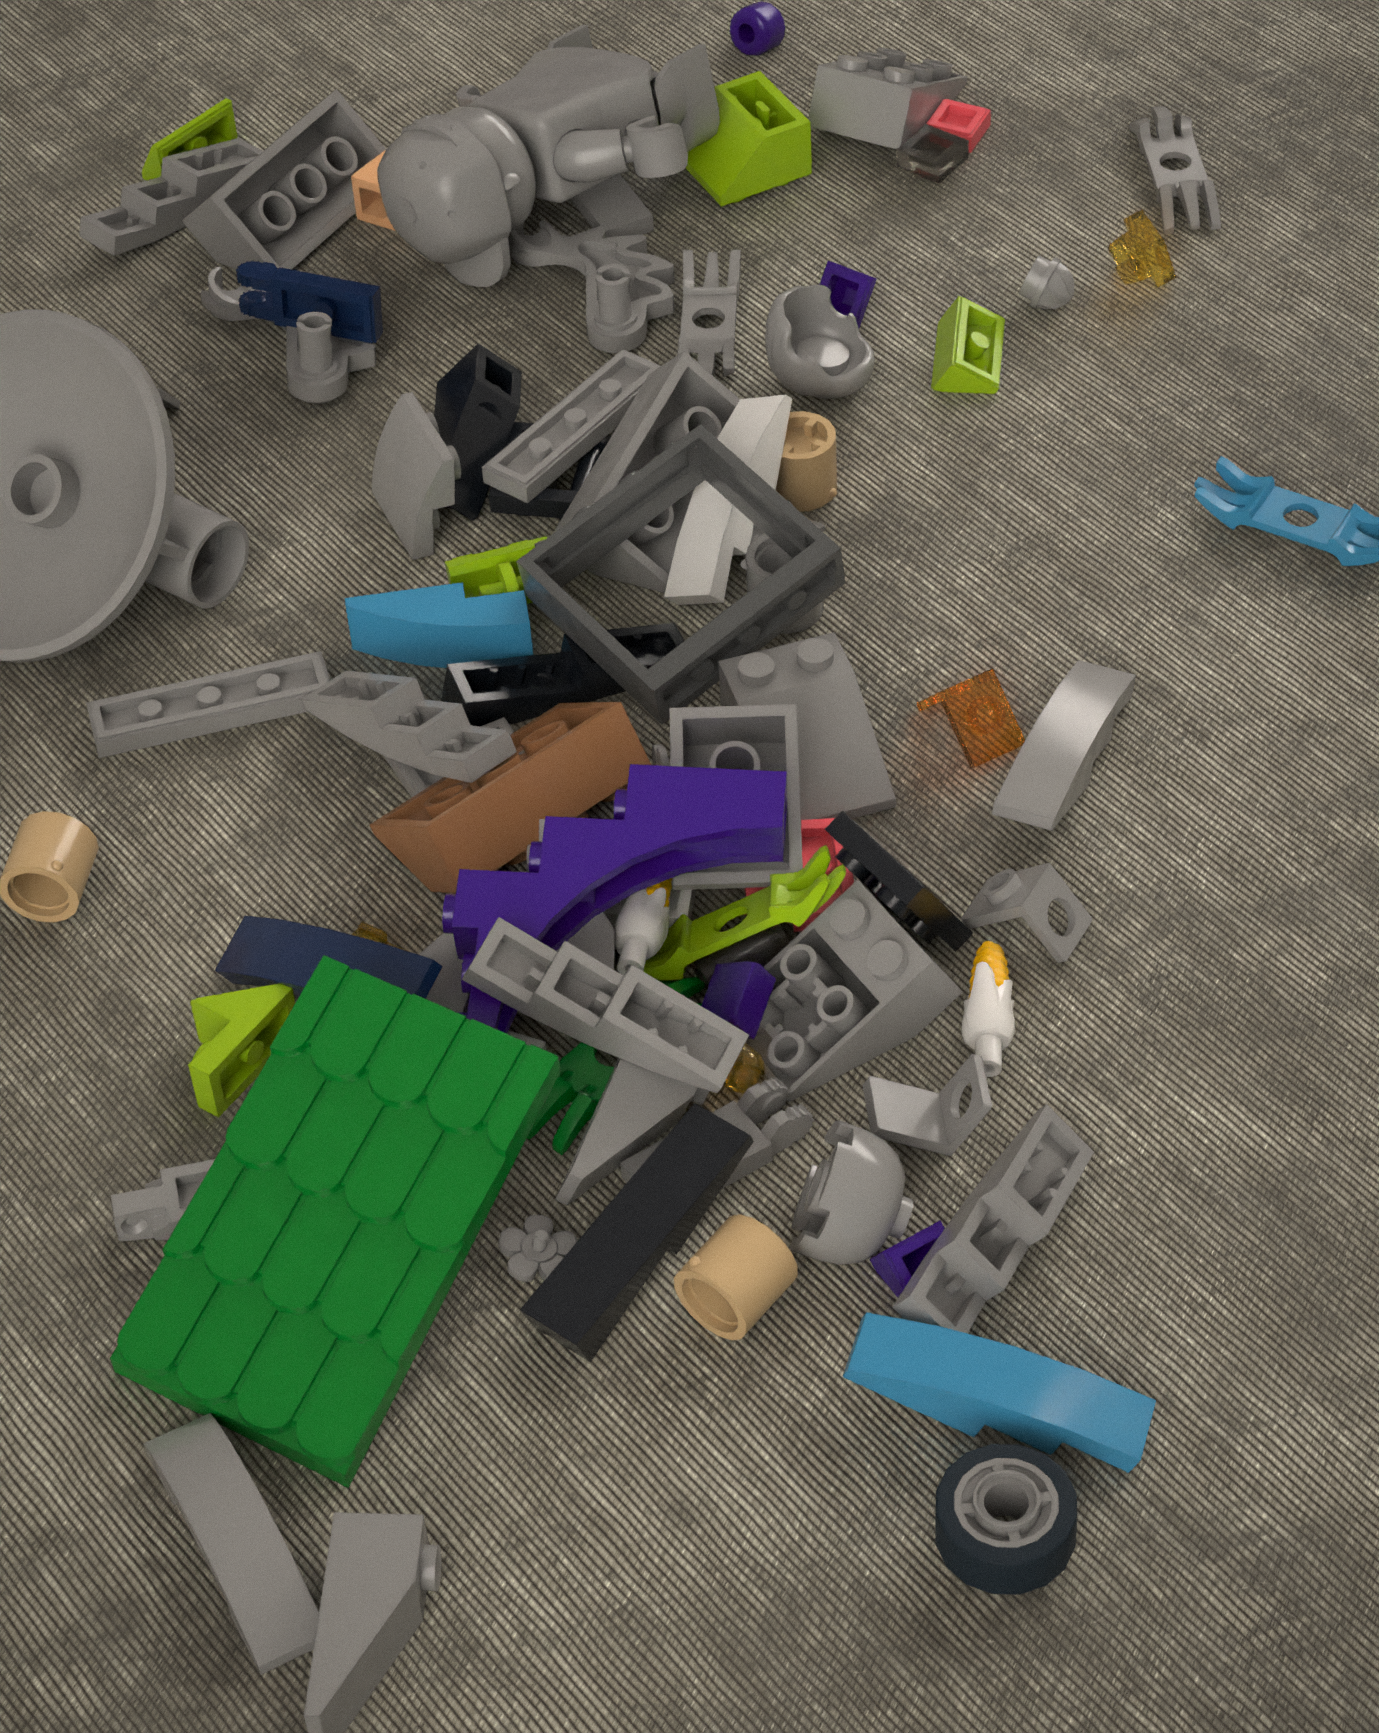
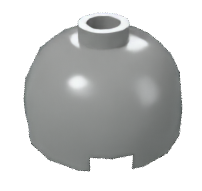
[789,1120,914,1265]

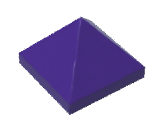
[819,261,877,329]

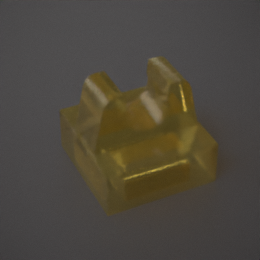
[1108,210,1177,288]

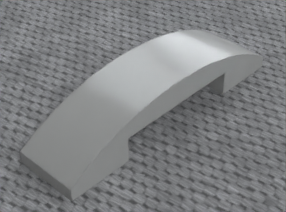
[143,1413,319,1675]

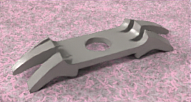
[1129,106,1221,235]
[677,250,741,376]

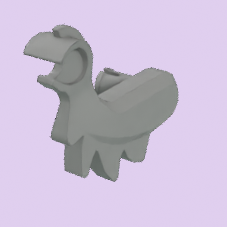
[508,220,674,354]
[200,266,376,404]

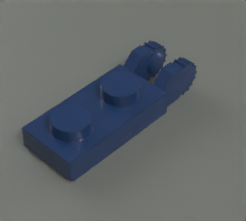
[236,260,383,344]

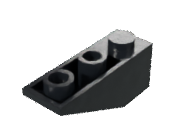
[434,343,522,521]

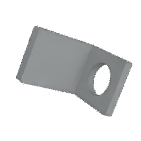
[961,863,1092,963]
[863,1054,992,1156]

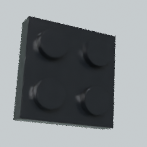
[825,810,973,952]

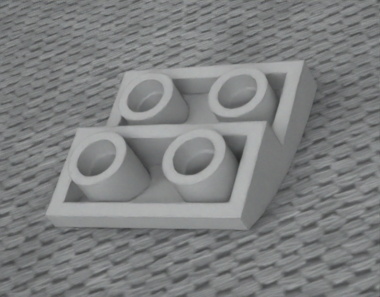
[372,392,461,560]

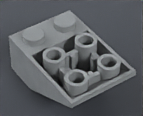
[808,48,968,150]
[743,880,963,1102]

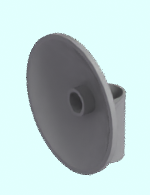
[0,309,249,663]

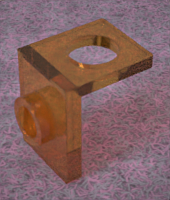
[916,668,1025,768]

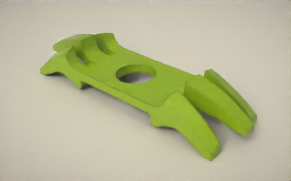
[643,845,846,980]

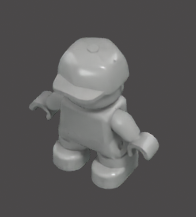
[377,24,720,287]

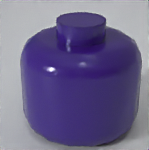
[729,1,785,56]

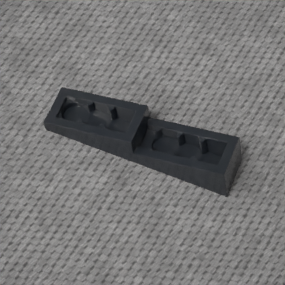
[441,623,684,727]
[520,1103,754,1362]

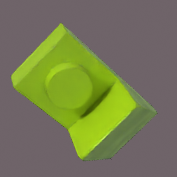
[188,983,295,1118]

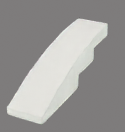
[664,395,792,605]

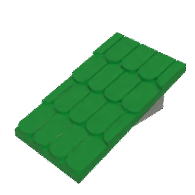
[110,955,561,1488]

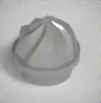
[1019,255,1075,309]

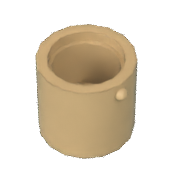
[776,411,837,512]
[0,811,99,923]
[674,1214,798,1340]

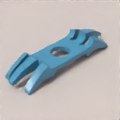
[1194,456,1379,566]

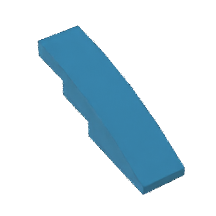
[843,1312,1156,1473]

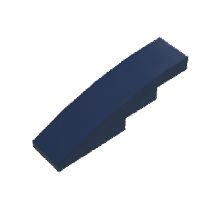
[215,915,443,1001]

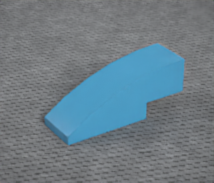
[345,582,533,668]

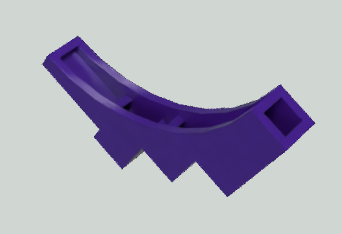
[442,764,788,1033]

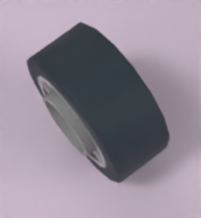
[935,1444,1077,1595]

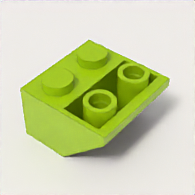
[685,71,812,207]

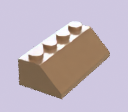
[370,702,651,894]

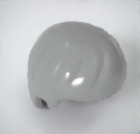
[765,285,875,399]

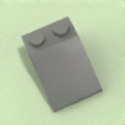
[718,632,896,820]
[669,704,803,890]

